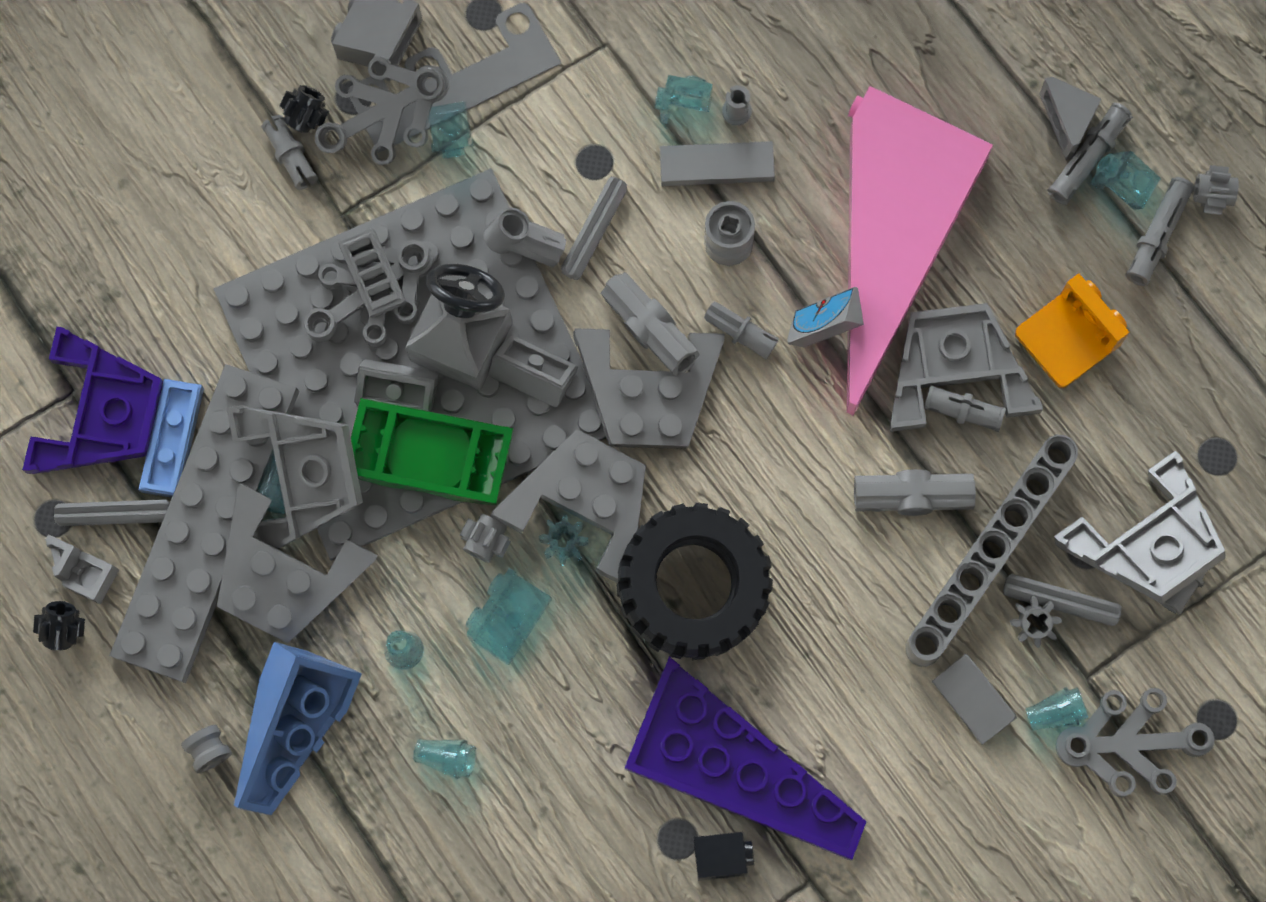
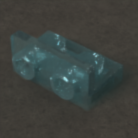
[465,568,552,665]

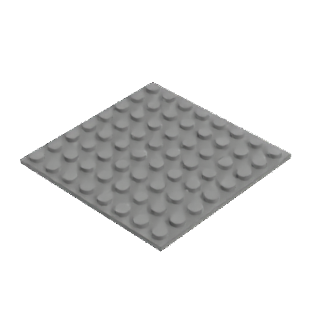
[213,168,606,561]

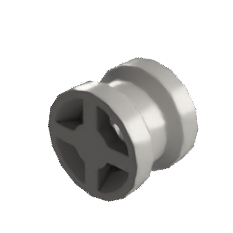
[181,725,232,773]

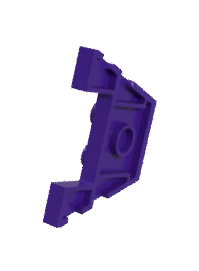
[22,326,163,474]

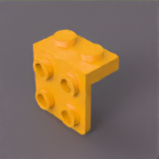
[1015,273,1130,388]

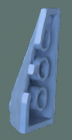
[234,642,362,815]

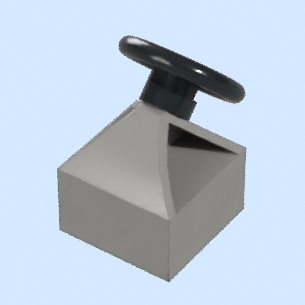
[405,264,513,391]

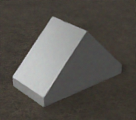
[1039,77,1101,160]

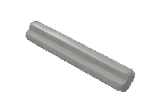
[561,177,627,280]
[54,499,170,526]
[1003,574,1121,626]

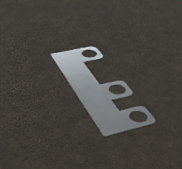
[348,3,561,153]

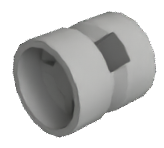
[704,201,755,266]

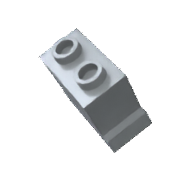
[331,0,423,81]

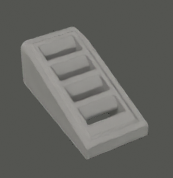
[338,228,406,318]

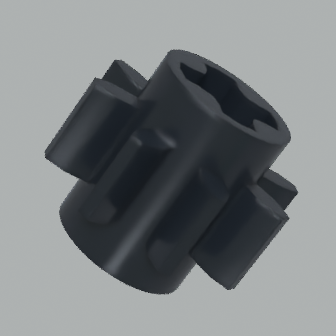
[279,85,329,133]
[33,601,85,651]

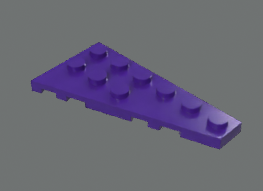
[624,656,867,861]

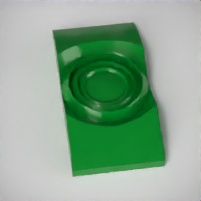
[351,398,514,506]

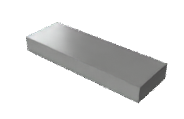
[660,141,775,186]

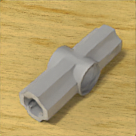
[601,272,700,376]
[854,469,976,516]

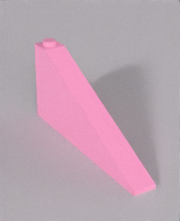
[847,86,993,416]

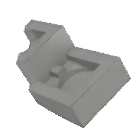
[45,534,119,604]

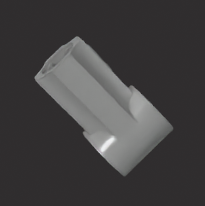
[484,207,567,267]

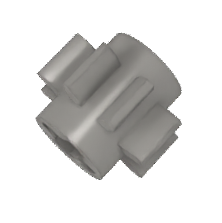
[1193,165,1239,215]
[460,514,511,563]
[1010,596,1062,647]

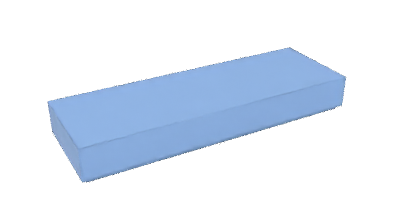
[138,379,204,498]

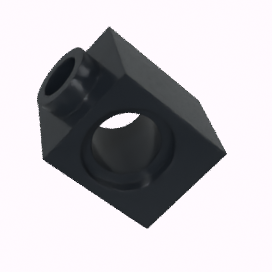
[694,832,754,881]

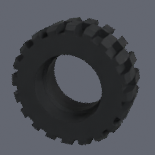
[616,503,773,660]

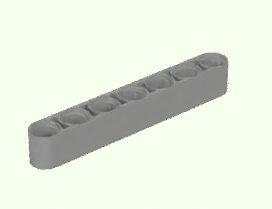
[906,434,1078,667]

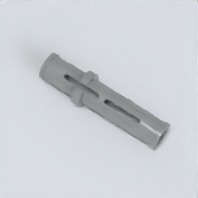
[1047,103,1133,205]
[1125,177,1195,286]

